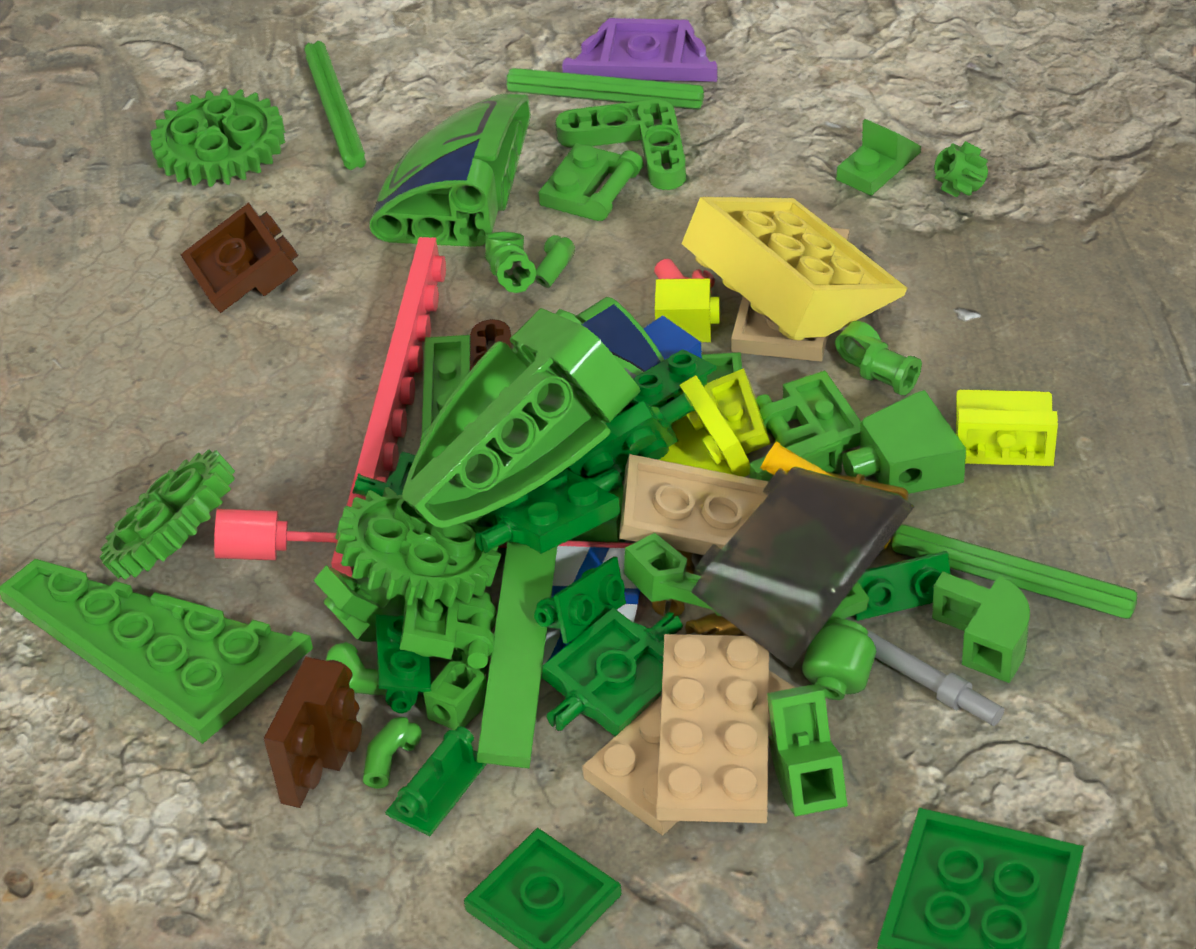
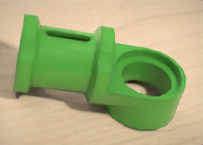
[485,232,536,293]
[835,320,922,396]

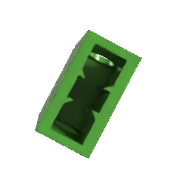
[842,390,966,494]

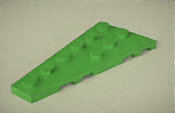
[0,559,313,744]

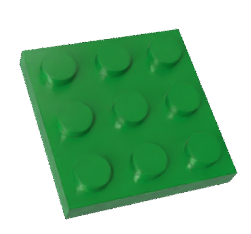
[877,807,1084,949]

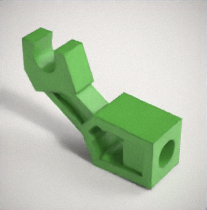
[623,533,757,616]
[423,620,487,730]

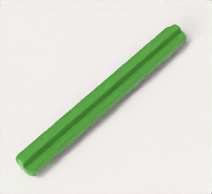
[304,40,366,170]
[507,68,704,110]
[892,524,1138,619]

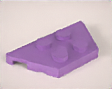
[562,18,718,82]

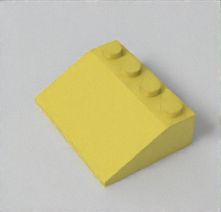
[681,197,907,341]

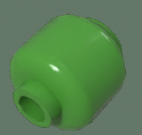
[802,618,876,700]

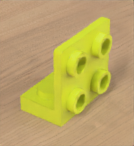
[659,375,750,477]
[956,390,1058,466]

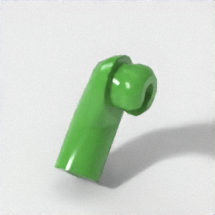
[535,235,575,288]
[326,642,386,696]
[363,717,422,789]

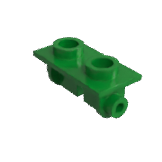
[630,349,717,408]
[852,551,950,621]
[534,556,626,644]
[375,614,431,713]
[385,726,487,837]

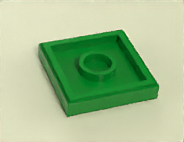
[464,827,622,949]

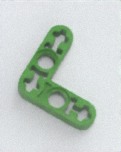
[556,99,686,190]

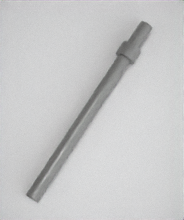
[743,571,1004,726]

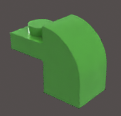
[313,565,405,642]
[932,572,1030,684]
[767,683,848,817]

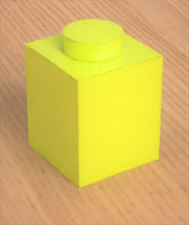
[655,278,720,343]

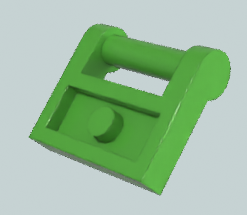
[538,143,644,221]

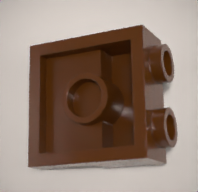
[180,202,299,313]
[264,656,362,808]

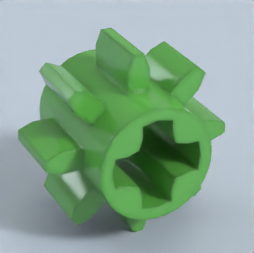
[934,141,988,197]

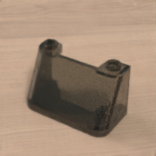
[691,466,915,668]

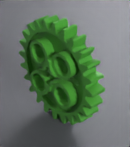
[150,89,285,187]
[99,450,235,580]
[335,487,501,608]

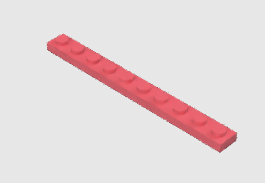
[331,237,446,578]

